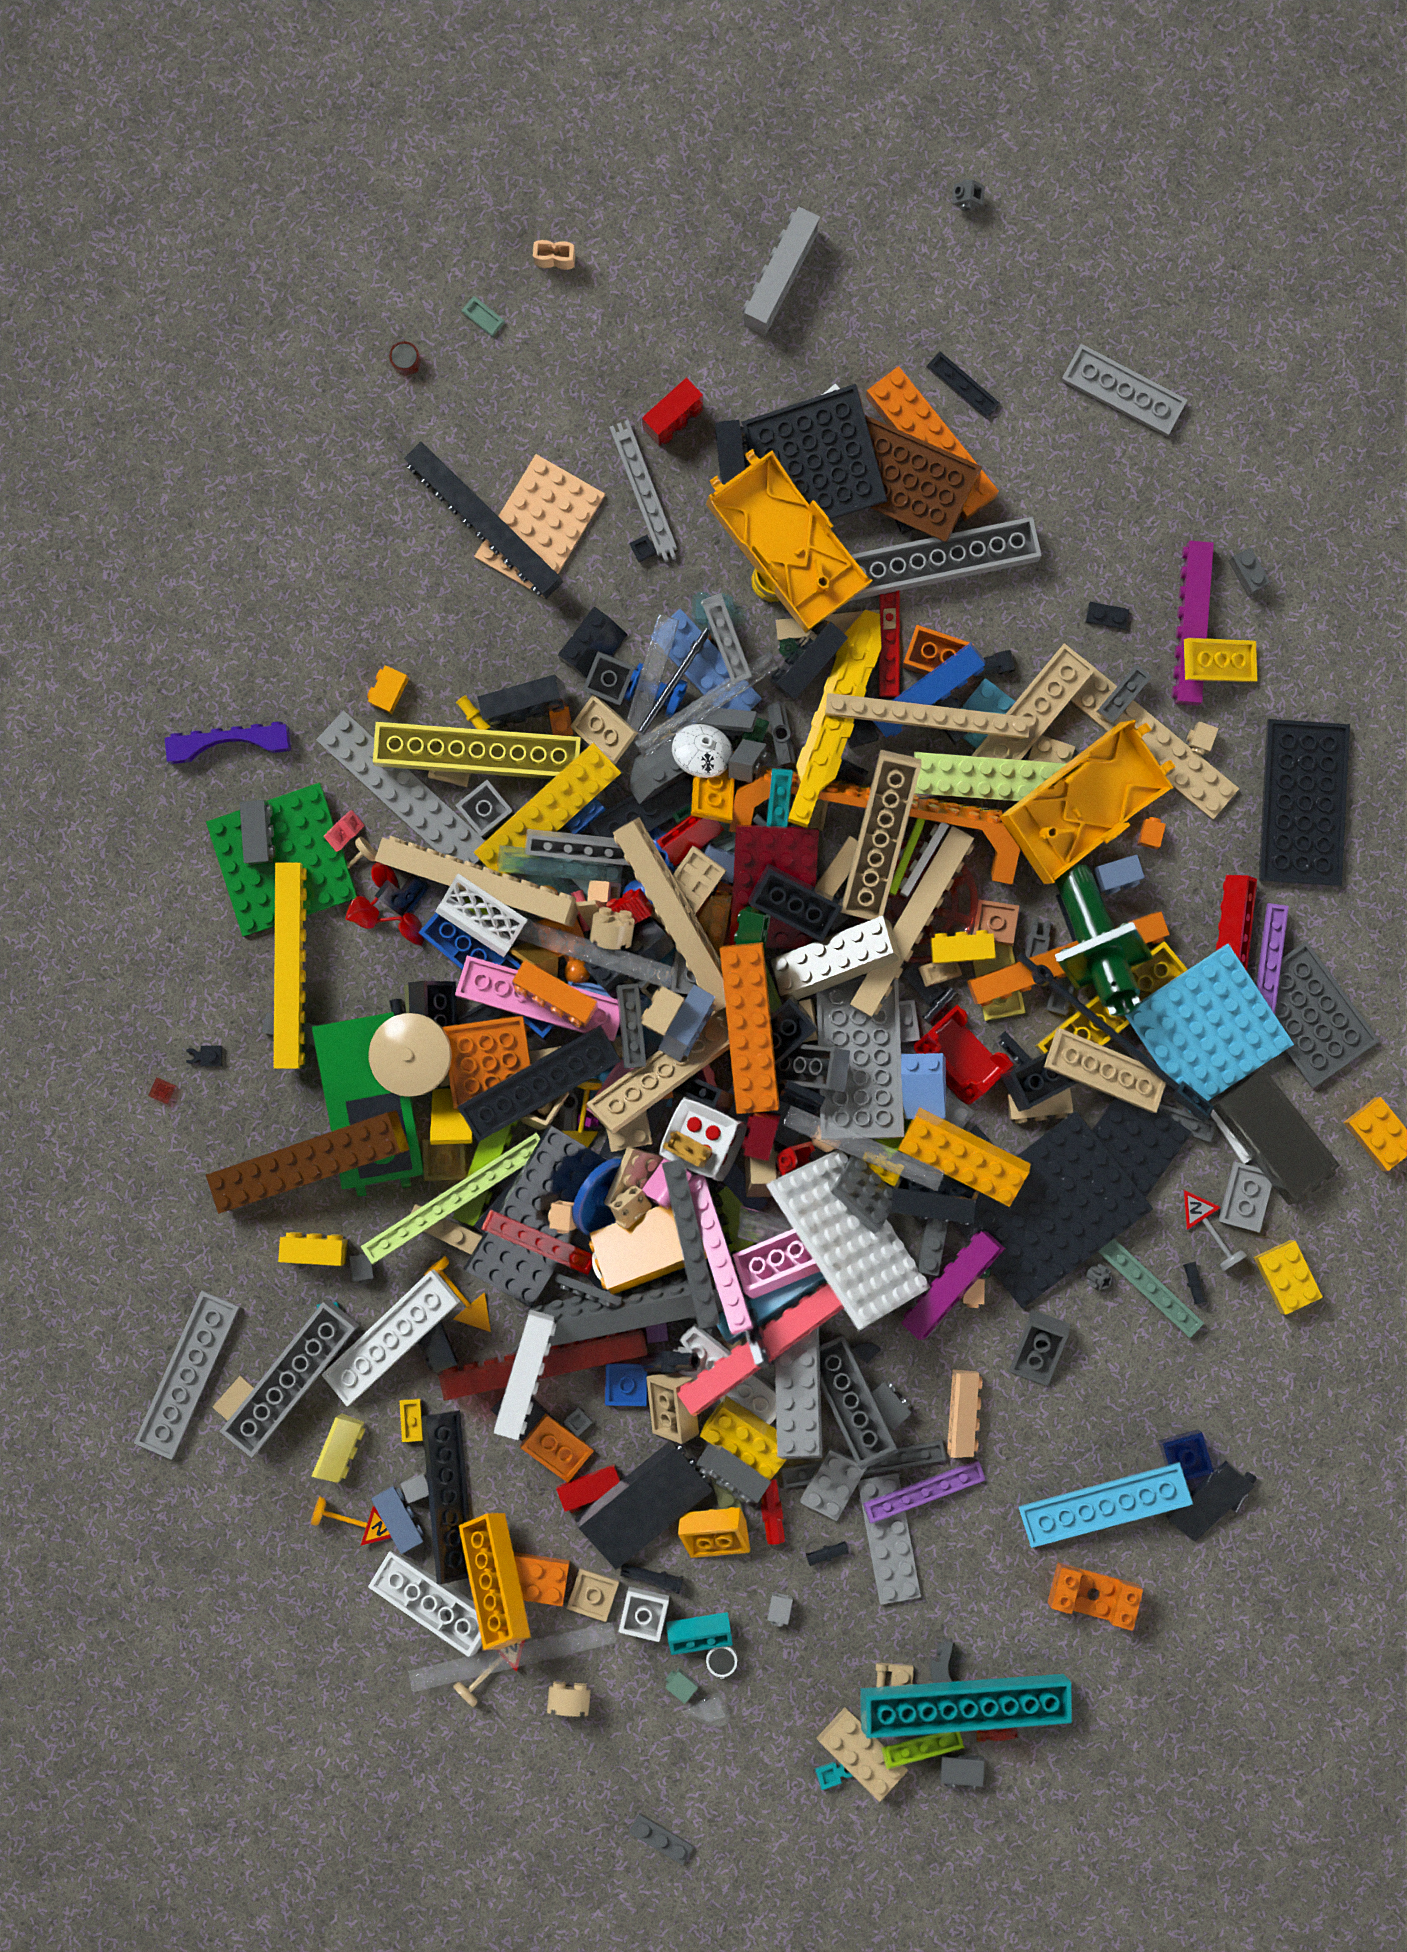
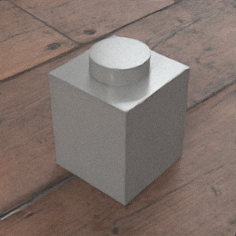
[401,1472,428,1503]
[767,1592,793,1626]

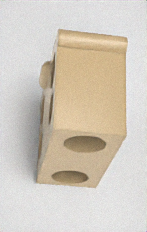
[609,1185,652,1229]

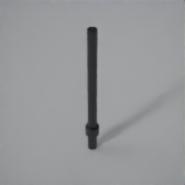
[638,628,711,735]

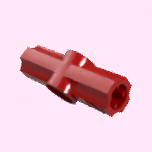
[761,1479,785,1545]

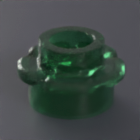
[779,638,798,656]

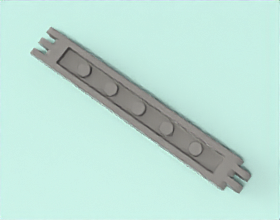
[609,420,677,562]

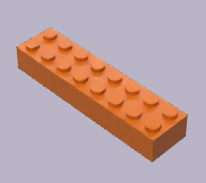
[866,366,999,521]
[720,942,780,1114]

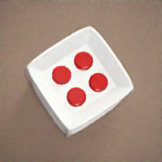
[659,1097,747,1181]

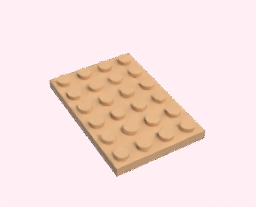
[474,454,605,598]

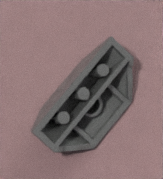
[629,737,690,805]

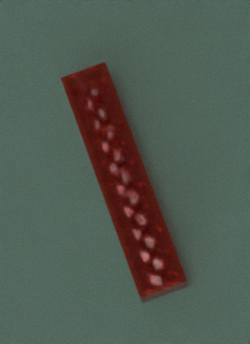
[438,1327,649,1401]

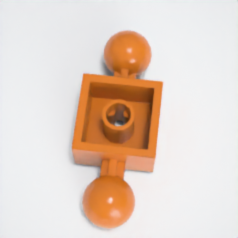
[534,885,590,983]

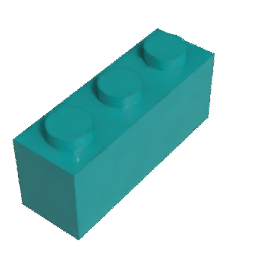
[666,1612,733,1655]

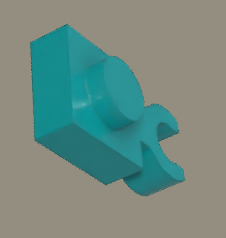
[814,1762,853,1790]

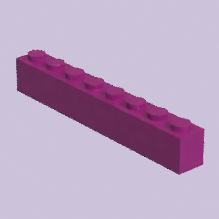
[1171,540,1214,706]

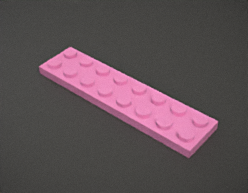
[455,956,620,1042]

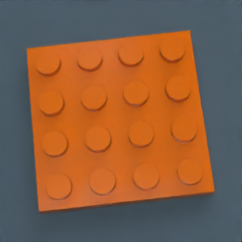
[442,1015,531,1109]

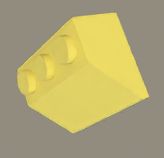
[312,1413,366,1483]

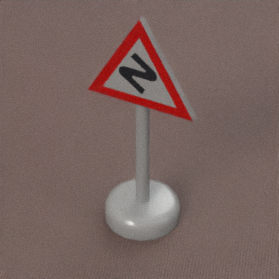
[1184,1190,1247,1271]

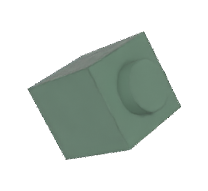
[665,1668,698,1704]

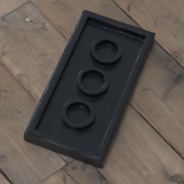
[1166,1461,1255,1542]

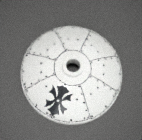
[672,724,733,778]

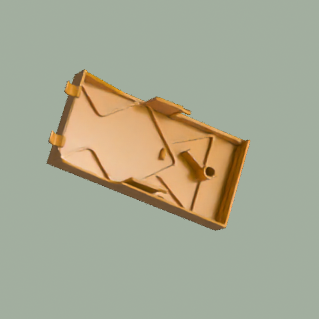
[706,449,873,633]
[1000,720,1175,884]

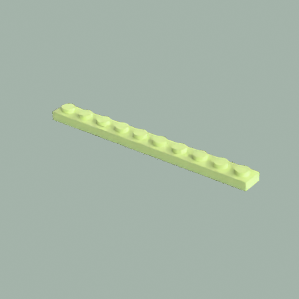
[361,1133,540,1264]

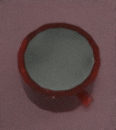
[389,341,421,376]

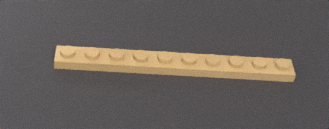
[825,693,1030,739]

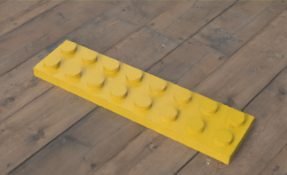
[473,742,621,877]

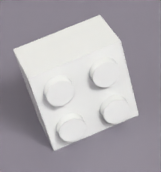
[619,1587,669,1642]

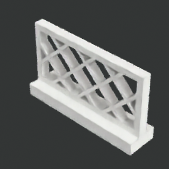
[435,874,527,957]

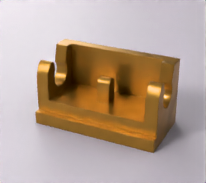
[662,1131,713,1168]

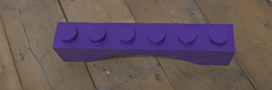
[165,722,291,764]

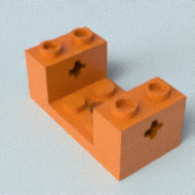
[1047,1562,1143,1631]

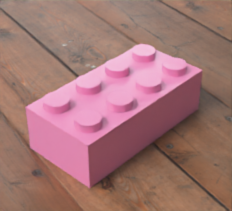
[733,1229,821,1299]

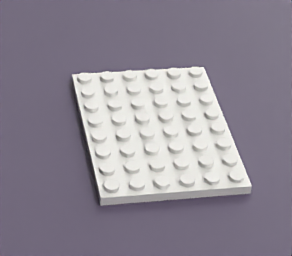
[766,1148,930,1330]

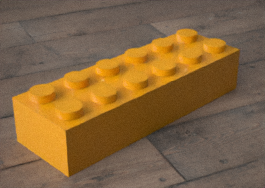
[898,1107,1031,1207]
[459,1513,531,1650]

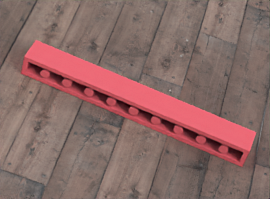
[677,1283,844,1417]

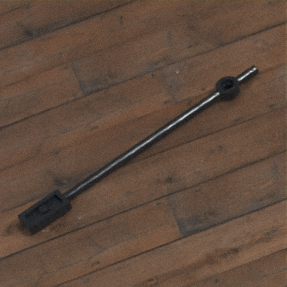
[1016,952,1214,1122]

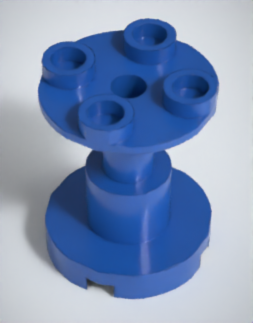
[624,663,688,720]

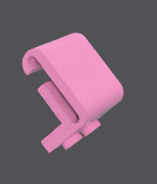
[642,1158,692,1209]

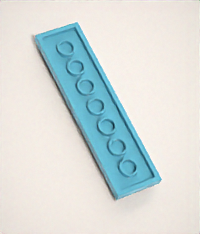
[1019,1462,1193,1548]

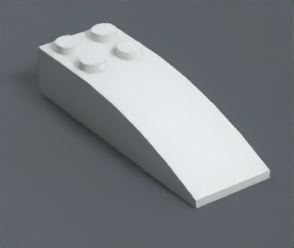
[368,1551,482,1657]

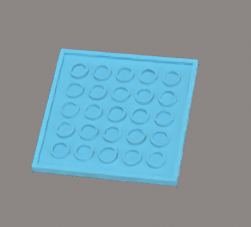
[1125,944,1294,1112]

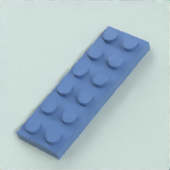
[650,609,762,711]

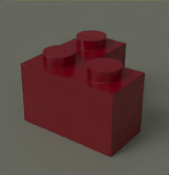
[742,1111,781,1161]

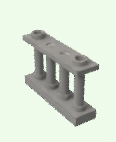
[702,593,752,684]

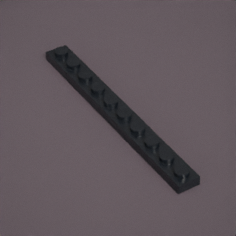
[697,1174,770,1369]

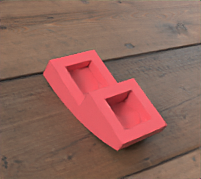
[324,810,365,852]

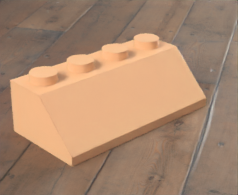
[947,1370,982,1458]

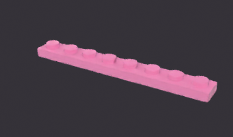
[688,1174,753,1335]

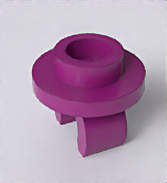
[577,1110,599,1129]

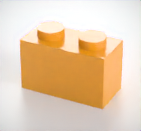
[367,665,409,715]

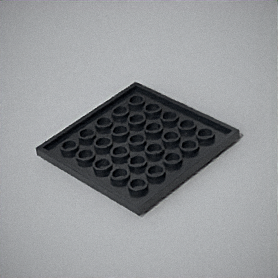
[741,384,888,520]

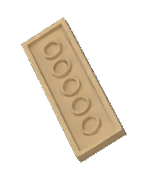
[1044,1028,1169,1113]

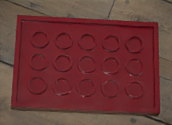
[730,825,819,949]

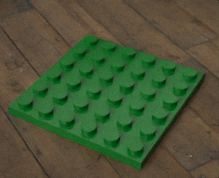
[206,782,358,937]

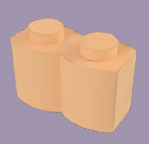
[533,240,575,270]

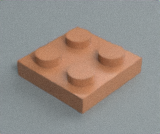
[973,900,1019,946]

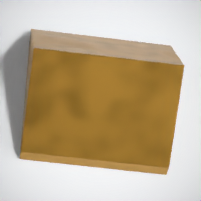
[509,941,558,978]

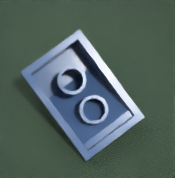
[901,1053,946,1120]

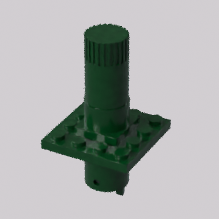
[1055,865,1153,1017]

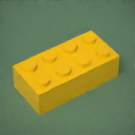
[700,1395,787,1481]

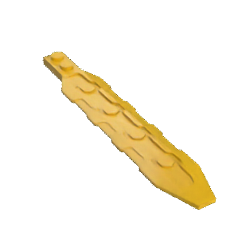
[788,609,881,828]

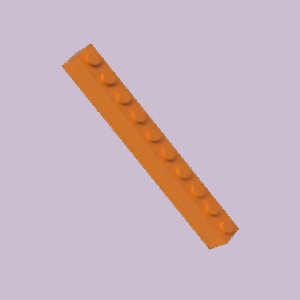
[967,912,1170,1007]

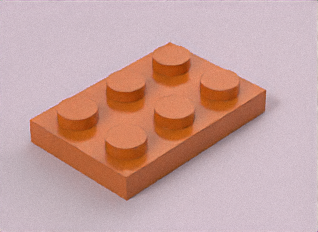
[519,1413,594,1483]

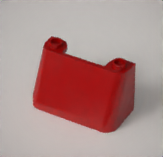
[914,1005,1014,1104]
[777,1141,815,1176]

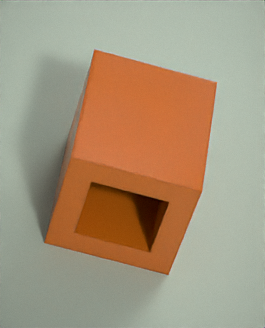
[1137,817,1166,850]

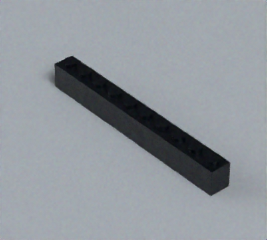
[404,442,563,599]

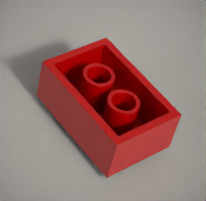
[642,377,703,446]

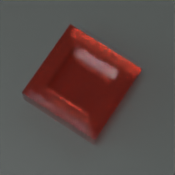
[148,1077,176,1104]

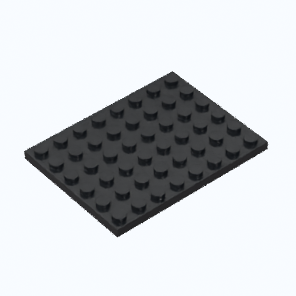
[953,1110,1153,1309]

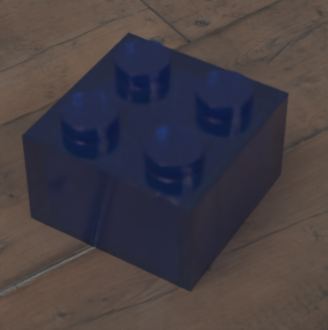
[1158,1429,1214,1481]

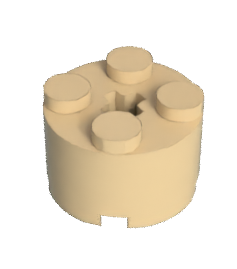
[590,907,634,950]
[547,1681,591,1716]

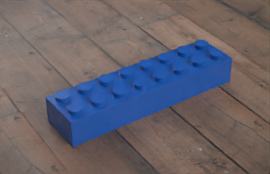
[418,913,557,1041]

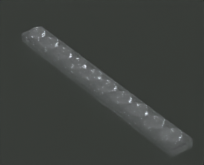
[488,909,675,988]
[408,1622,617,1692]

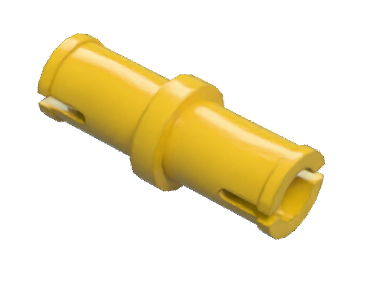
[456,695,491,730]

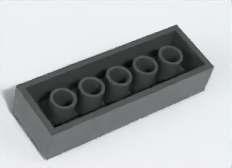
[819,1335,899,1470]

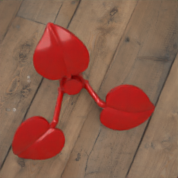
[345,862,424,946]

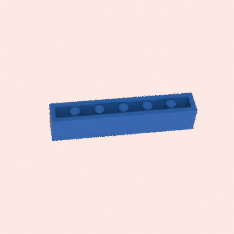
[874,642,986,738]

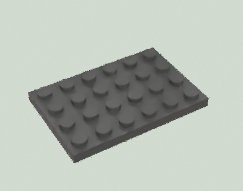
[1252,941,1380,1088]

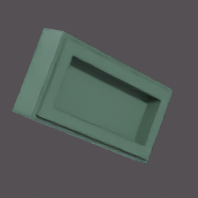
[461,296,505,337]

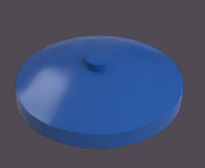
[572,1158,622,1236]

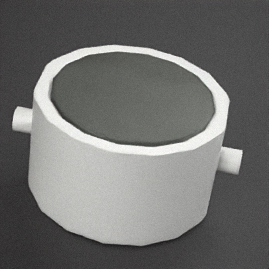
[706,1646,737,1679]

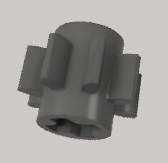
[1086,1264,1112,1291]

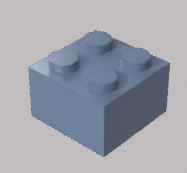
[1092,855,1145,896]

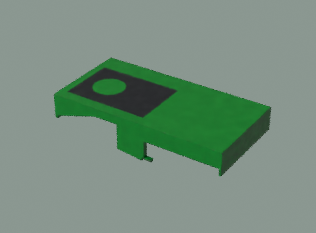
[312,1012,425,1197]

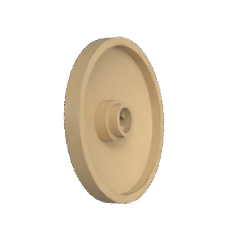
[369,1013,452,1096]

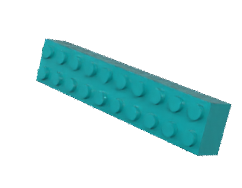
[860,1674,1072,1738]

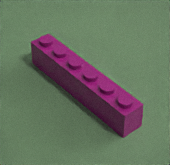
[901,1231,1005,1340]

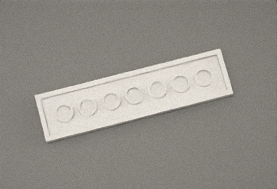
[322,1269,460,1406]

